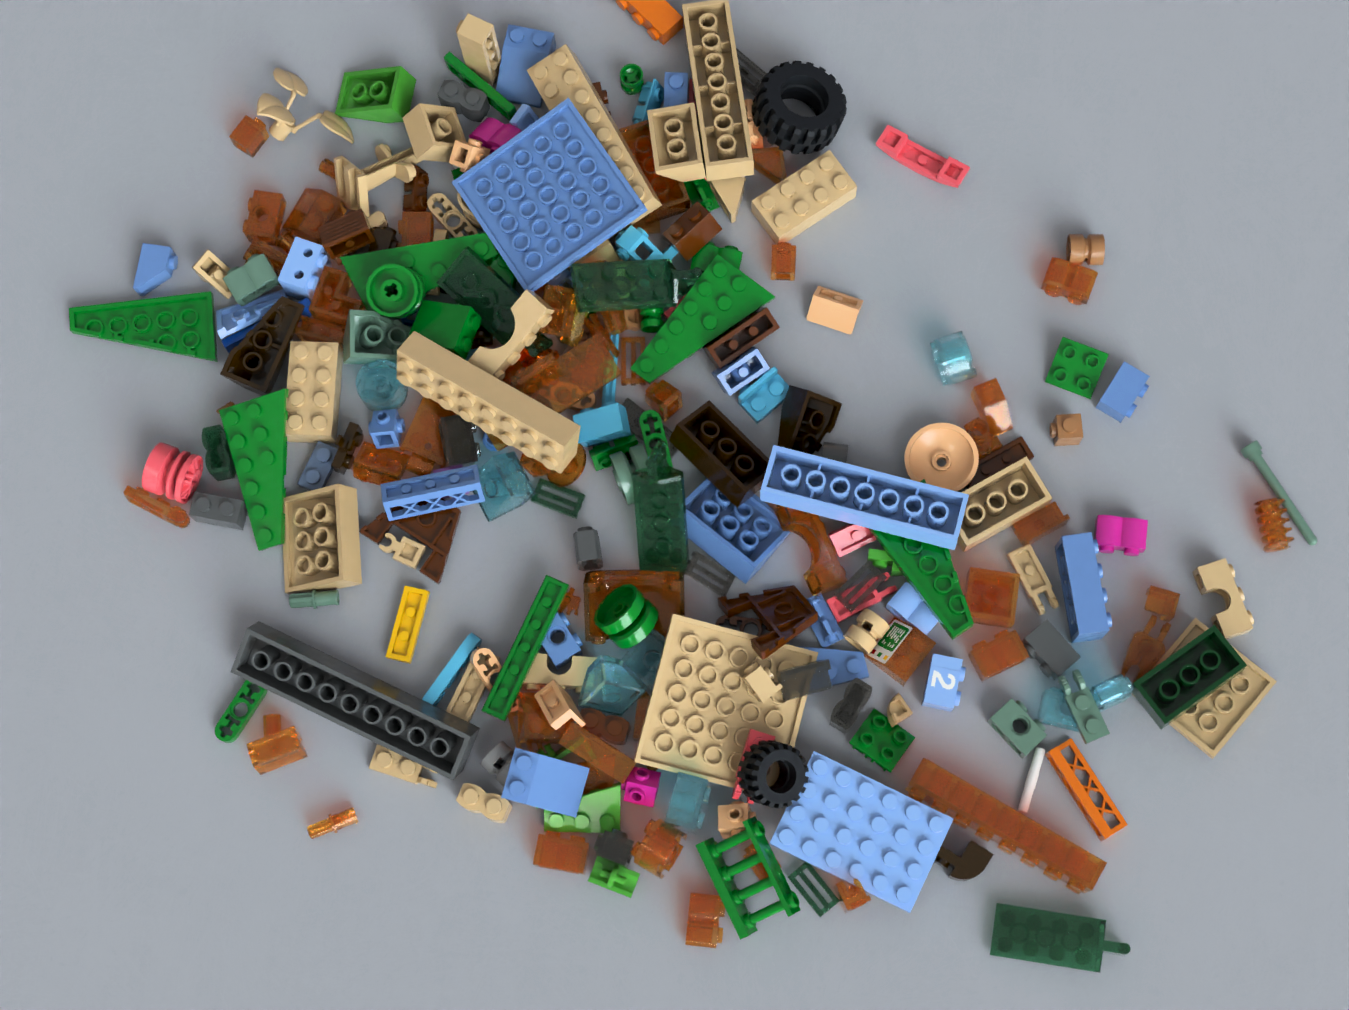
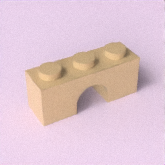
[1192,558,1254,640]
[522,653,599,694]

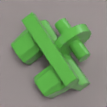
[588,857,640,898]

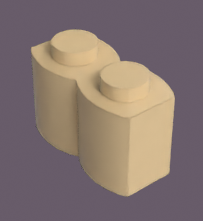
[456,783,513,823]

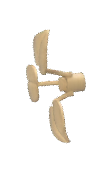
[257,68,354,144]

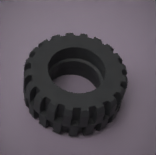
[752,61,847,154]

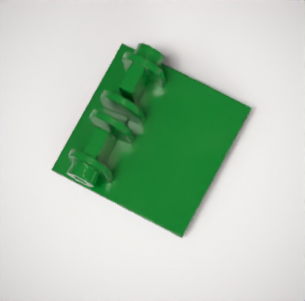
[1045,337,1109,399]
[849,708,915,773]

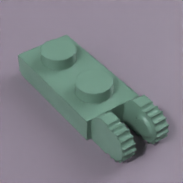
[1058,669,1110,744]

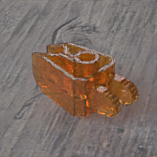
[1120,614,1171,684]

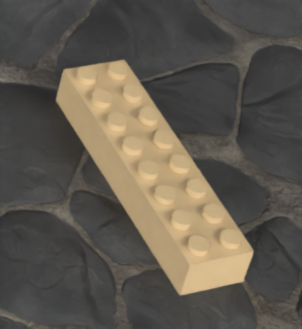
[682,0,754,181]
[527,44,662,230]
[396,331,581,474]

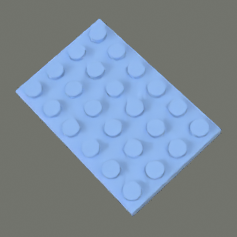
[769,751,953,913]

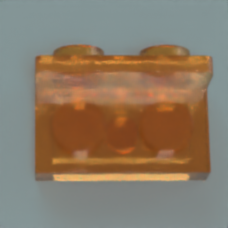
[353,441,410,486]

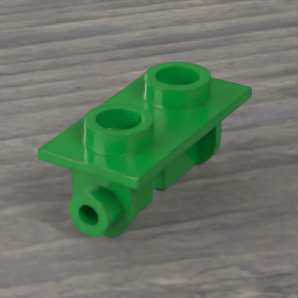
[681,179,720,212]
[589,434,638,471]

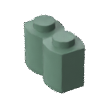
[223,253,280,306]

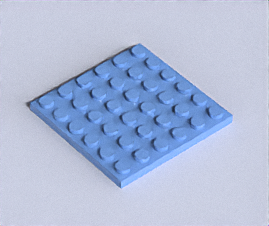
[452,98,648,291]

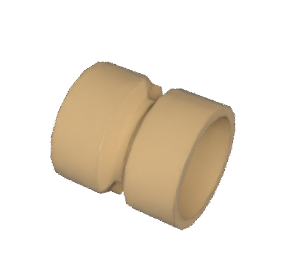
[843,608,890,655]

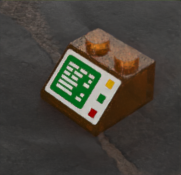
[864,617,936,687]

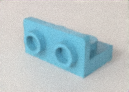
[738,366,789,424]

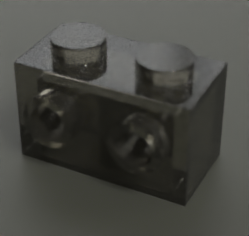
[594,828,636,869]

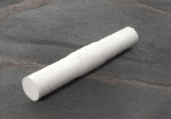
[1017,747,1046,813]

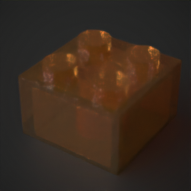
[964,567,1020,628]

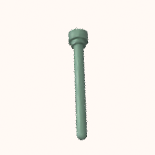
[1240,440,1317,545]

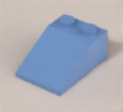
[496,24,556,108]
[501,747,590,818]

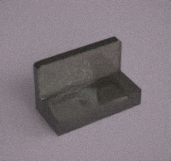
[776,659,832,701]

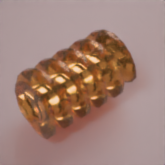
[1254,498,1295,552]

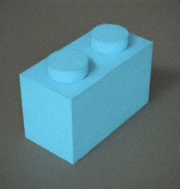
[572,401,631,448]

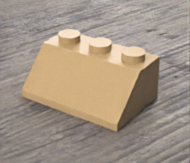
[647,102,706,182]

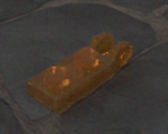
[123,486,190,528]

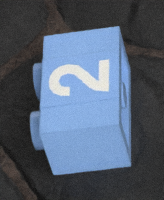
[922,653,966,712]

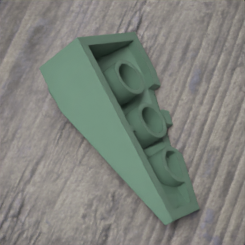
[343,309,411,365]

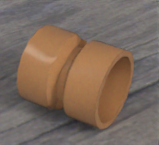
[1066,234,1105,265]

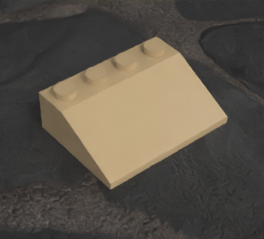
[283,484,362,594]

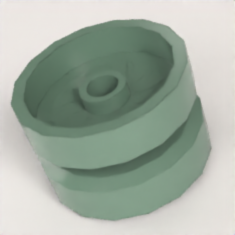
[609,443,660,505]

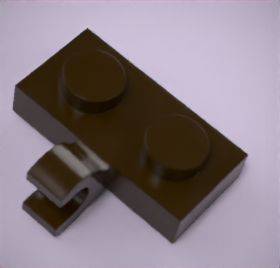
[331,422,364,475]

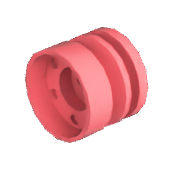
[142,442,203,504]

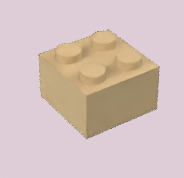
[402,103,466,163]

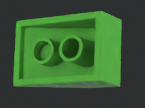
[335,66,416,123]

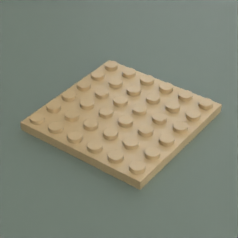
[633,614,818,791]

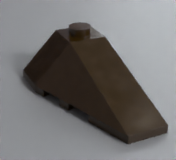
[220,296,305,396]
[778,385,842,455]

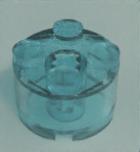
[930,331,977,386]
[355,359,408,411]

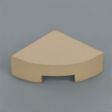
[887,693,913,727]

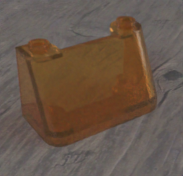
[583,569,685,645]

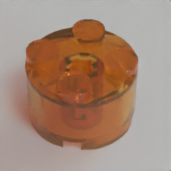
[631,819,687,879]

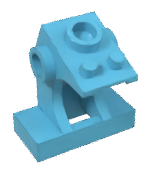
[615,225,678,288]

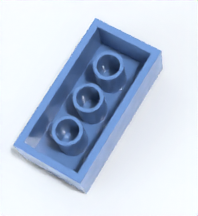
[1055,532,1112,643]

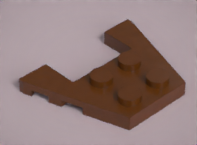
[359,498,461,585]
[718,585,818,660]

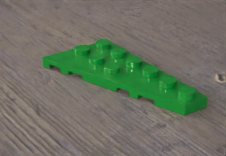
[69,291,218,362]
[869,479,974,640]

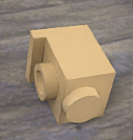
[741,661,783,703]

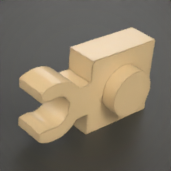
[379,533,426,570]

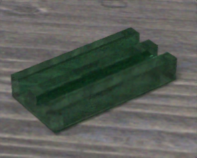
[531,478,586,519]
[787,862,840,917]

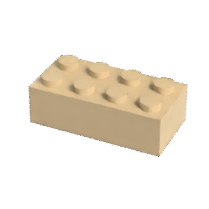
[751,150,857,248]
[286,341,343,443]
[957,456,1052,552]

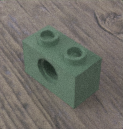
[987,698,1047,759]

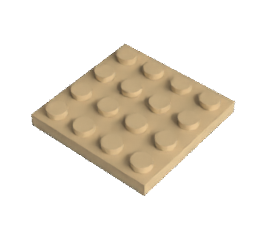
[1132,618,1277,759]

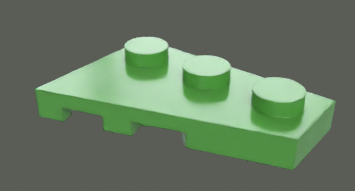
[544,782,621,833]

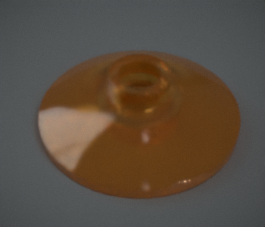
[546,443,586,487]

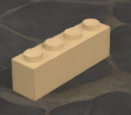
[456,13,501,86]

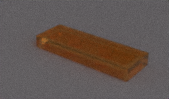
[559,721,636,784]

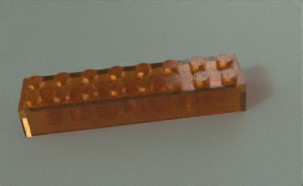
[905,758,1107,894]

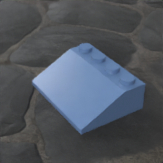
[670,479,795,584]

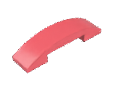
[876,125,970,188]

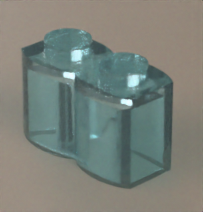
[1090,674,1133,712]

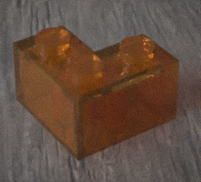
[309,266,366,328]

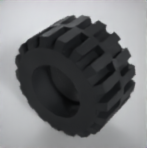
[737,740,809,809]

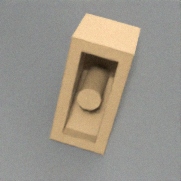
[708,176,746,223]

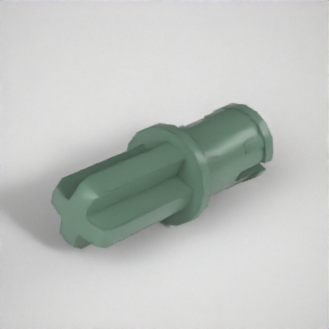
[289,589,340,609]

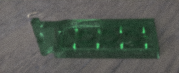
[437,246,553,357]
[570,259,702,313]
[632,440,690,572]
[990,903,1131,973]

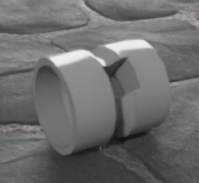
[481,741,514,786]

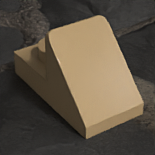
[192,249,232,299]

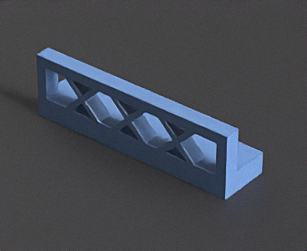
[380,464,485,521]

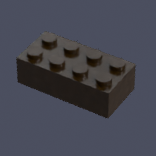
[669,400,769,508]

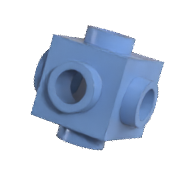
[368,409,405,449]

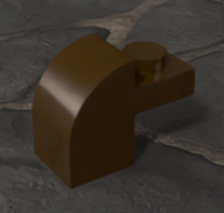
[934,840,994,881]

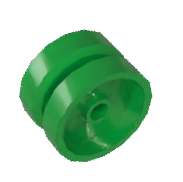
[366,264,426,319]
[594,584,659,649]

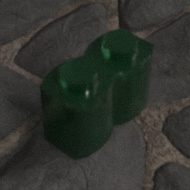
[201,424,236,481]

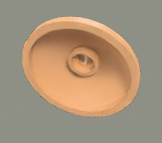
[904,423,979,492]

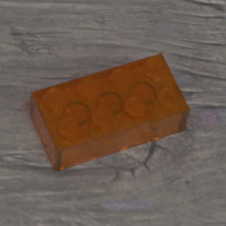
[619,120,690,225]

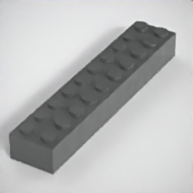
[231,621,480,780]

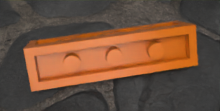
[1045,738,1128,841]

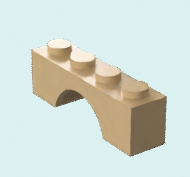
[468,289,555,381]

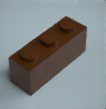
[703,307,780,368]

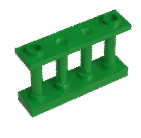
[695,816,801,940]

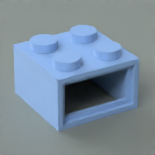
[278,237,332,304]

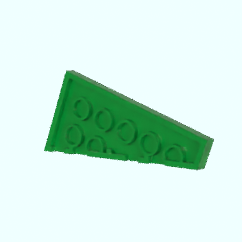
[340,233,500,317]
[630,254,775,384]
[219,388,289,551]

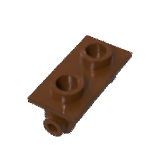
[403,165,429,218]

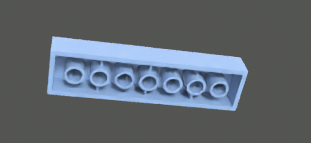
[760,445,969,550]

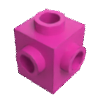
[621,766,661,807]

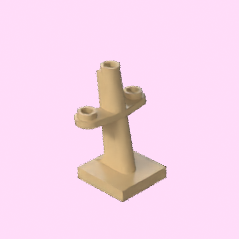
[334,143,423,217]

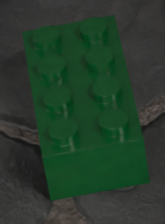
[1129,625,1247,730]

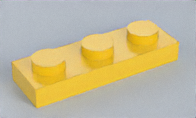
[386,586,430,664]

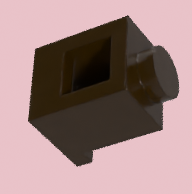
[368,227,399,252]

